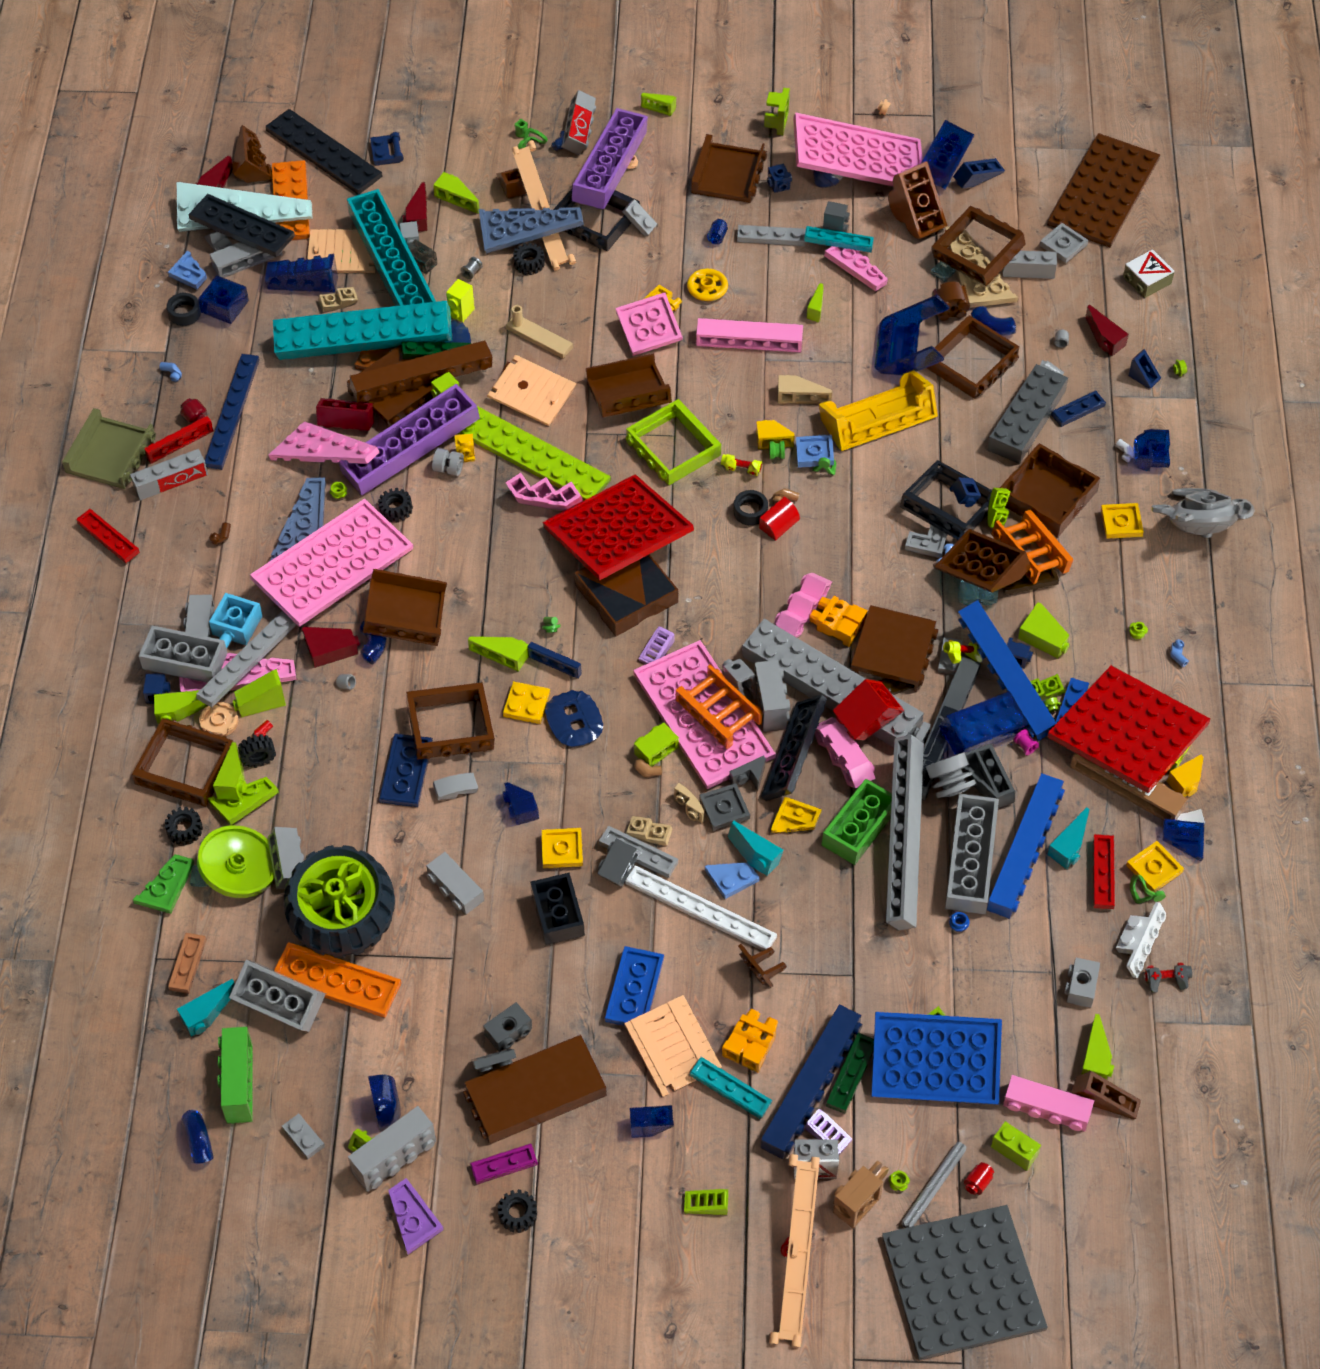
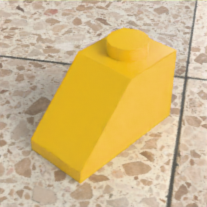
[756,420,795,449]
[1167,754,1204,797]

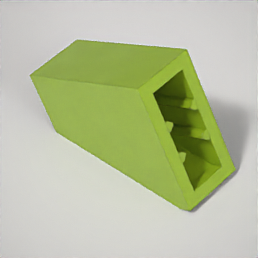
[1018,602,1070,659]
[232,669,286,718]

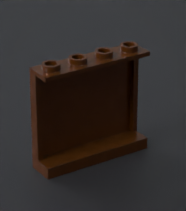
[691,134,767,203]
[347,345,433,428]
[586,353,672,418]
[363,569,447,646]
[851,605,939,692]

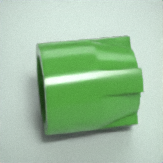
[515,119,528,138]

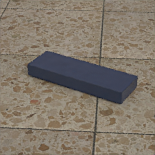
[1051,390,1106,427]
[528,642,582,679]

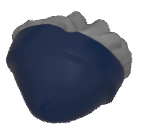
[813,170,843,188]

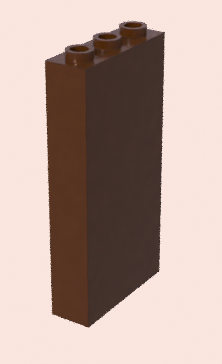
[463,1035,607,1144]

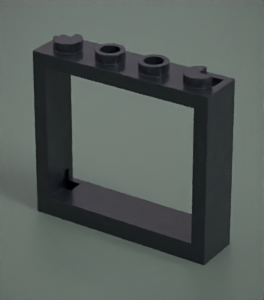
[553,187,640,252]
[900,460,992,540]

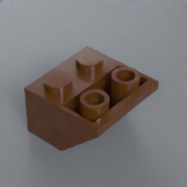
[496,168,527,199]

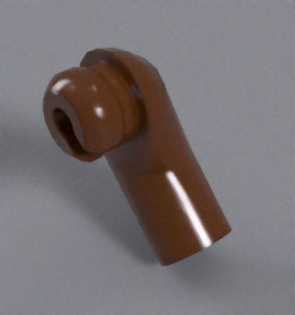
[209,522,231,545]

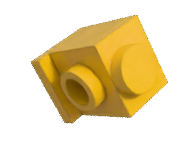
[455,434,475,462]

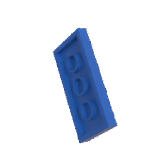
[605,946,664,1026]

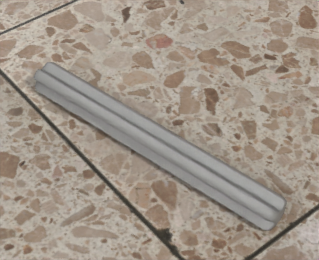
[901,1142,967,1228]

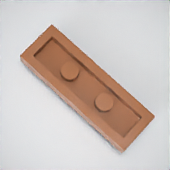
[168,933,206,994]

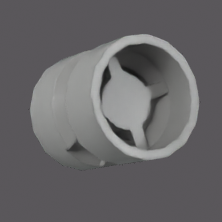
[432,448,464,476]

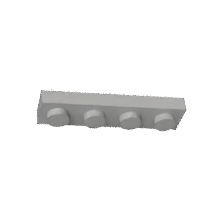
[737,225,806,246]
[599,826,678,878]

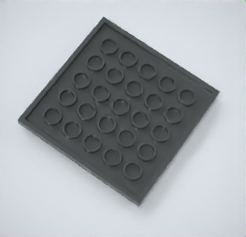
[882,1205,1048,1360]

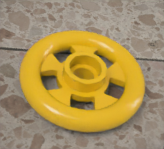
[687,268,728,301]

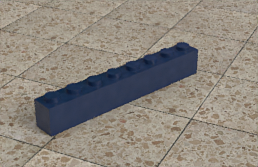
[761,1004,863,1159]

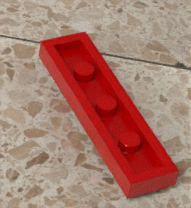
[144,416,214,464]
[76,509,140,563]
[1093,834,1115,910]

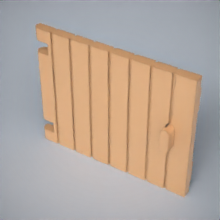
[306,229,376,273]
[487,355,576,426]
[624,995,722,1097]

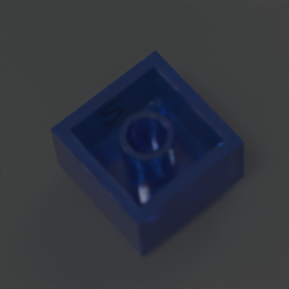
[198,275,249,324]

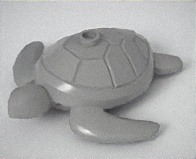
[1151,488,1255,538]

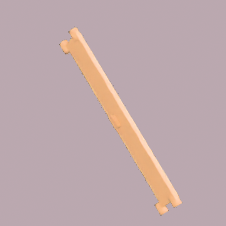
[512,141,576,271]
[769,1154,820,1347]

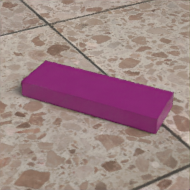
[470,1143,538,1185]

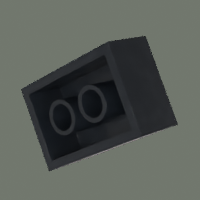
[530,872,585,945]

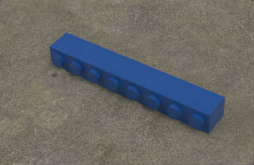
[958,600,1057,741]
[987,773,1065,919]

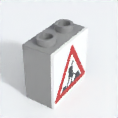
[793,1139,839,1179]

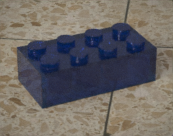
[921,120,975,190]
[939,691,1029,755]

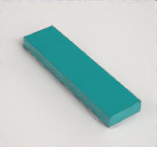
[804,226,874,253]
[689,1057,773,1119]

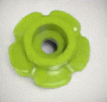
[1173,359,1187,377]
[329,482,347,499]
[1129,621,1148,639]
[1043,697,1061,713]
[888,1170,910,1191]

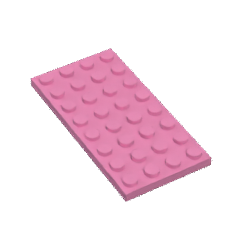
[793,113,923,186]
[250,499,413,627]
[633,640,776,789]

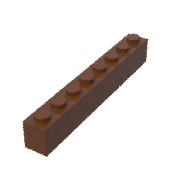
[350,340,493,403]

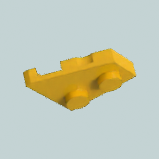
[771,797,822,833]

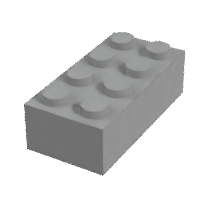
[139,625,228,683]
[229,960,326,1032]
[348,1106,436,1192]

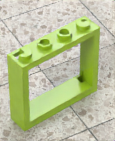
[626,399,721,485]

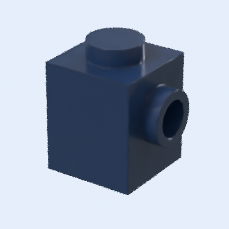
[143,673,170,704]

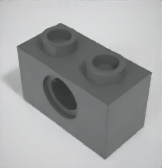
[483,1002,532,1052]

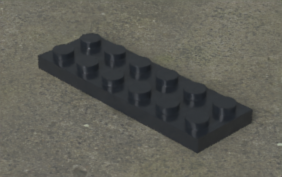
[189,193,295,257]
[761,694,827,801]

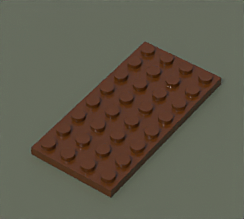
[1047,133,1161,248]

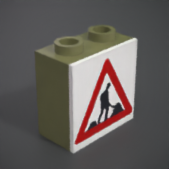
[1123,249,1175,298]

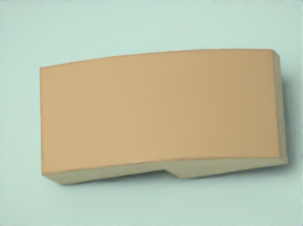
[318,287,358,312]
[674,783,704,824]
[626,816,673,846]

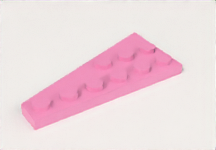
[268,421,379,464]
[179,653,297,692]

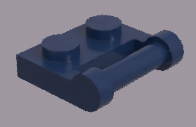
[370,132,404,166]

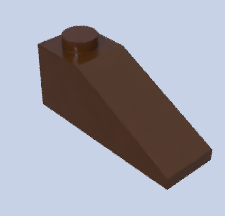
[1072,1071,1141,1119]

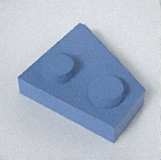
[705,862,759,899]

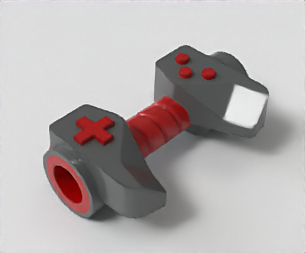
[1145,962,1192,992]

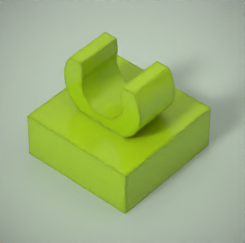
[348,1129,374,1152]

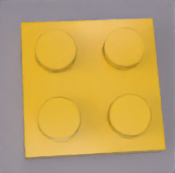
[1101,503,1144,539]
[503,681,550,724]
[542,828,583,868]
[1126,841,1184,892]

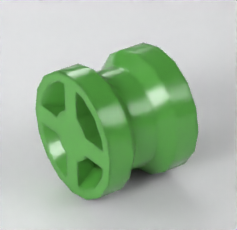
[769,441,785,459]

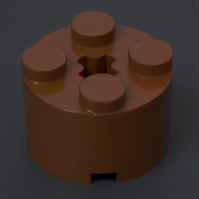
[932,281,970,321]

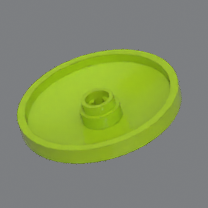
[197,825,274,898]

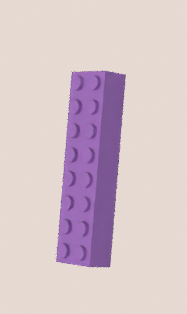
[572,108,648,209]
[338,384,480,496]

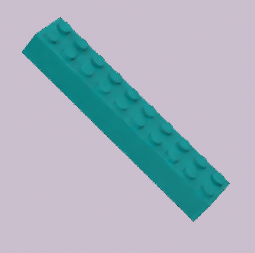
[347,189,436,306]
[273,300,452,360]

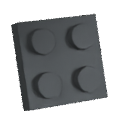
[699,783,750,831]
[471,1048,517,1072]

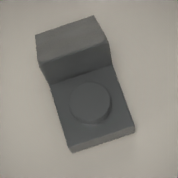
[729,755,766,790]

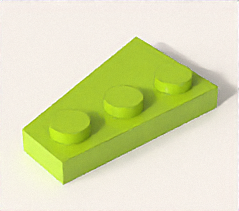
[207,777,279,825]

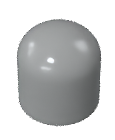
[1055,329,1069,348]
[336,674,356,690]

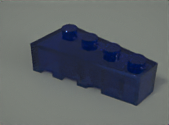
[265,254,338,292]

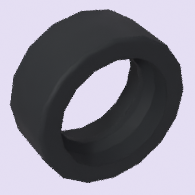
[166,292,201,326]
[733,490,768,526]

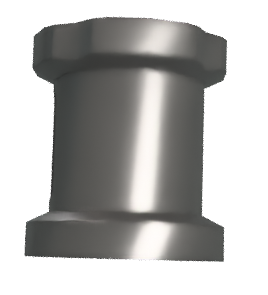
[460,256,483,279]

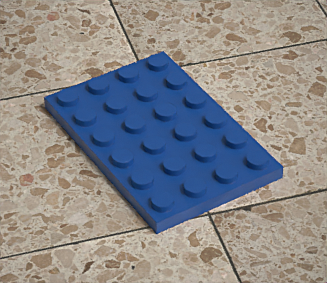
[871,1012,1002,1104]

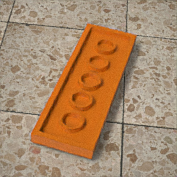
[272,160,310,240]
[274,942,401,1018]

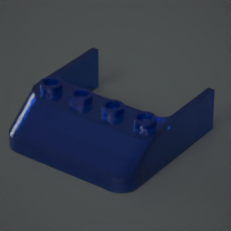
[874,295,949,376]

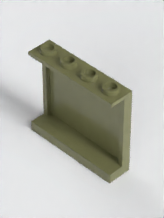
[62,408,156,489]

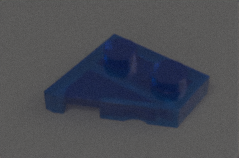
[1163,819,1204,861]

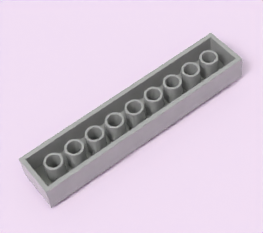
[742,619,924,748]

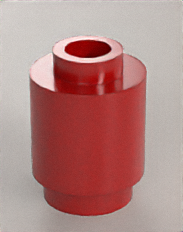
[964,1162,994,1195]

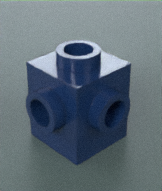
[767,164,792,193]

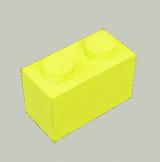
[446,279,475,322]

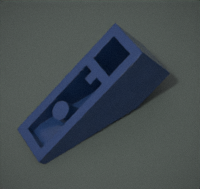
[953,158,1005,189]

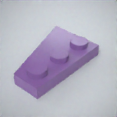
[388,1178,444,1255]

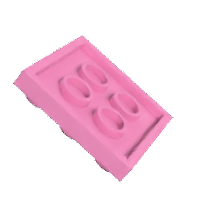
[616,293,682,356]

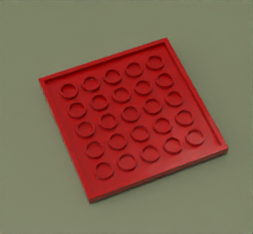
[543,474,694,580]
[1048,665,1211,793]

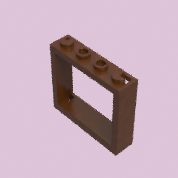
[931,205,1026,286]
[925,315,1020,399]
[406,682,495,760]
[132,718,233,807]

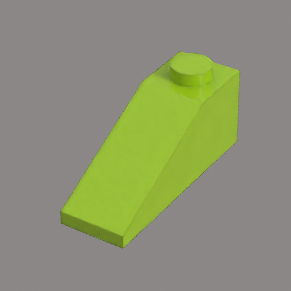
[433,172,479,214]
[468,637,529,672]
[154,690,208,724]
[213,742,247,801]
[1081,1014,1114,1080]

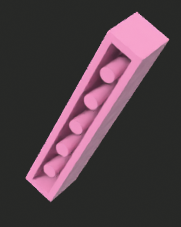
[696,318,803,353]

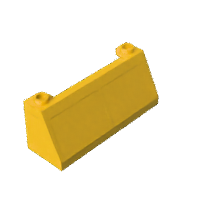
[818,370,938,451]

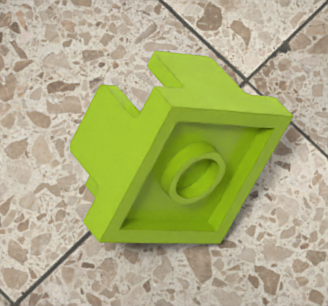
[764,87,790,136]

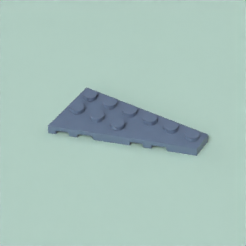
[479,207,584,253]
[269,478,326,562]

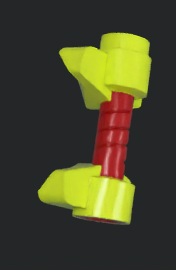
[721,454,762,476]
[943,640,982,664]

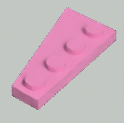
[824,246,888,292]

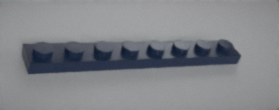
[205,354,260,470]

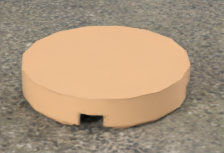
[199,702,239,737]

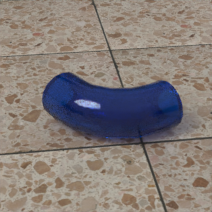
[971,306,1016,336]
[360,619,387,665]
[181,1110,214,1164]

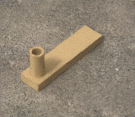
[506,305,573,359]

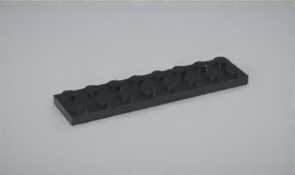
[265,109,382,195]

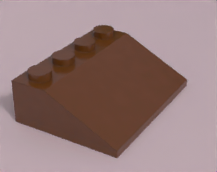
[934,529,1031,593]

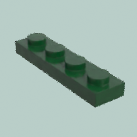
[401,341,471,359]
[826,1033,874,1114]

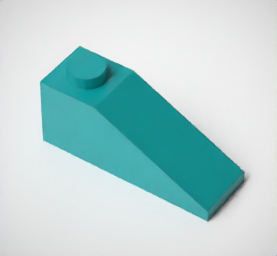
[1047,807,1090,869]
[727,821,784,876]
[177,979,235,1037]

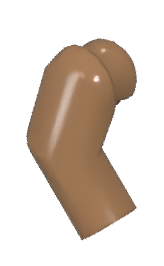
[772,488,799,505]
[634,758,662,777]

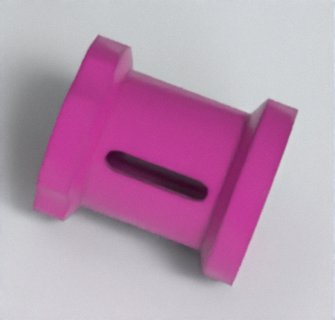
[1013,729,1039,755]

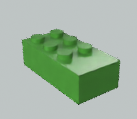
[821,779,892,865]
[218,1027,253,1124]

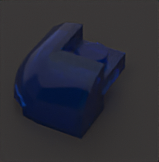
[1133,429,1170,471]
[368,1074,401,1132]

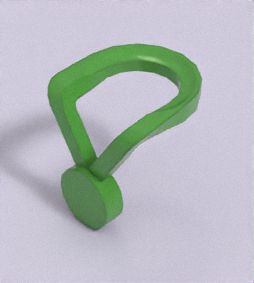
[518,128,548,149]
[812,457,836,475]
[1130,875,1166,904]

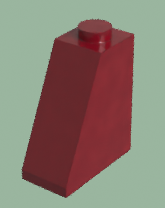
[302,627,360,668]

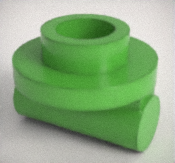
[542,617,561,633]

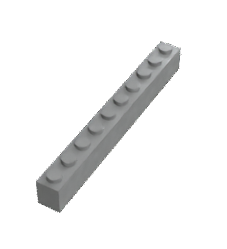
[886,735,924,930]

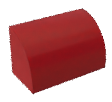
[759,496,800,541]

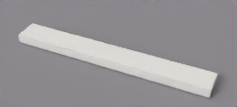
[625,865,777,951]

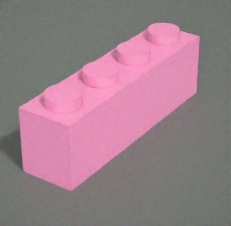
[1003,1075,1094,1131]

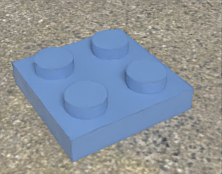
[796,435,834,467]

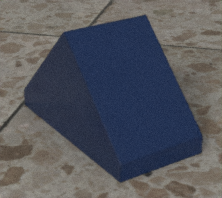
[1128,349,1161,389]

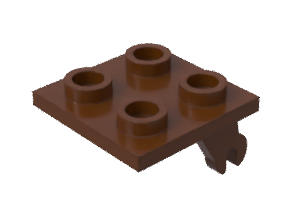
[738,944,787,988]

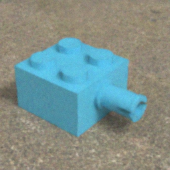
[209,593,263,649]

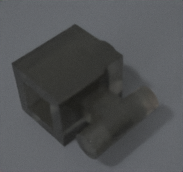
[411,239,438,274]

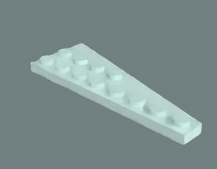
[176,182,313,232]

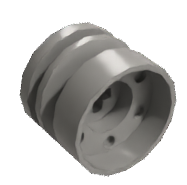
[925,753,976,798]

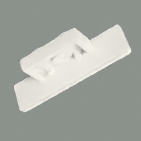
[1116,902,1166,978]

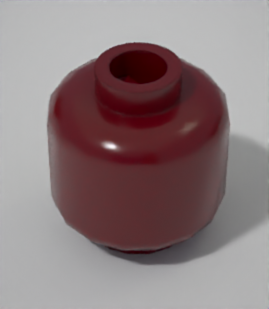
[180,398,207,424]

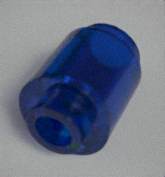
[707,219,728,244]

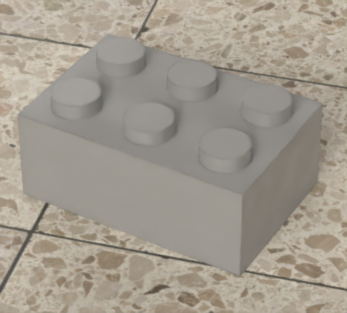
[754,660,790,732]

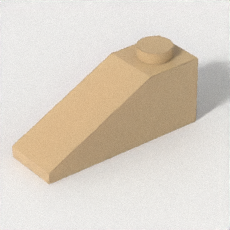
[778,375,832,404]

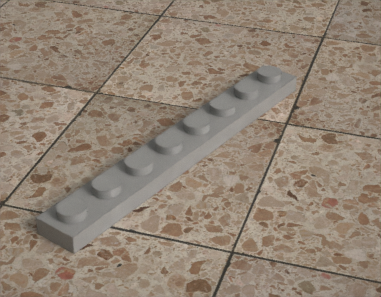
[196,611,297,707]

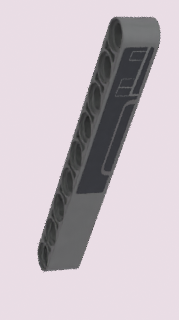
[922,657,981,801]

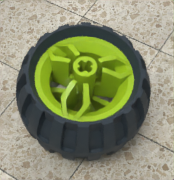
[284,845,395,958]

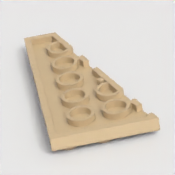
[945,226,1018,308]

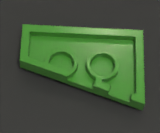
[133,854,194,914]

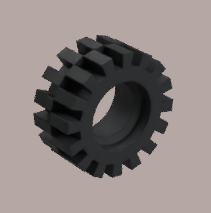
[513,243,545,275]
[378,488,413,522]
[238,734,276,767]
[165,807,203,845]
[498,1189,537,1233]

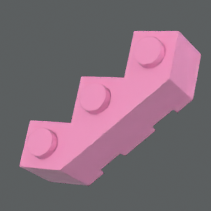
[506,473,583,511]
[774,573,832,638]
[814,717,875,788]

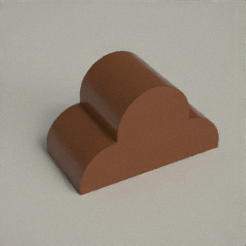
[888,161,948,239]

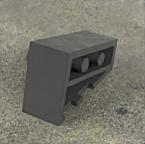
[961,743,1015,808]

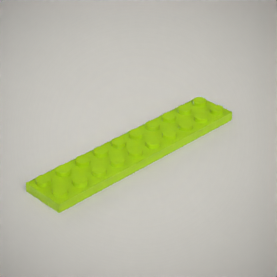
[457,406,611,501]

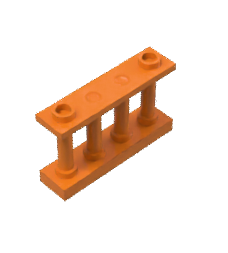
[991,510,1074,584]
[675,665,762,749]

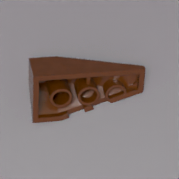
[233,125,273,183]

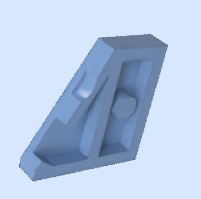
[168,251,207,289]

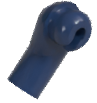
[551,131,565,151]

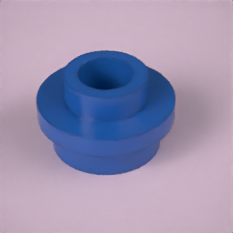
[949,912,970,932]

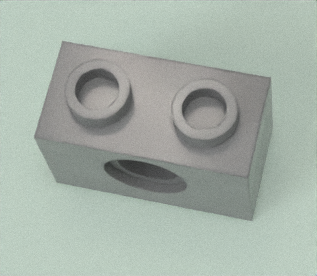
[1064,957,1100,1008]

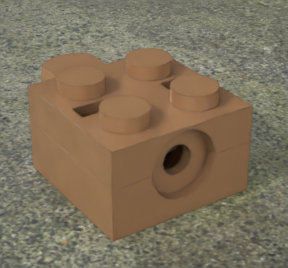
[833,1160,889,1229]

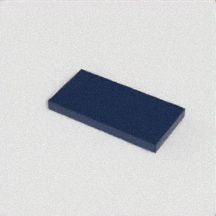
[379,733,433,807]

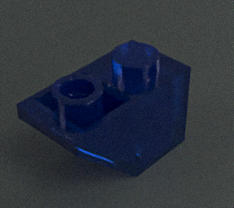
[502,782,539,826]
[630,1105,674,1138]

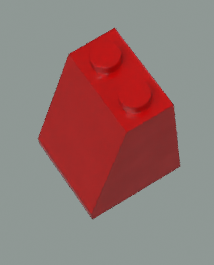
[833,679,904,741]

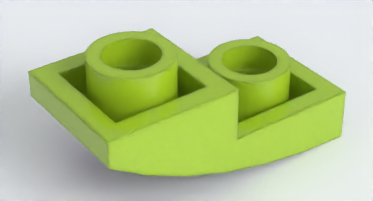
[988,488,1011,527]
[1030,674,1066,700]

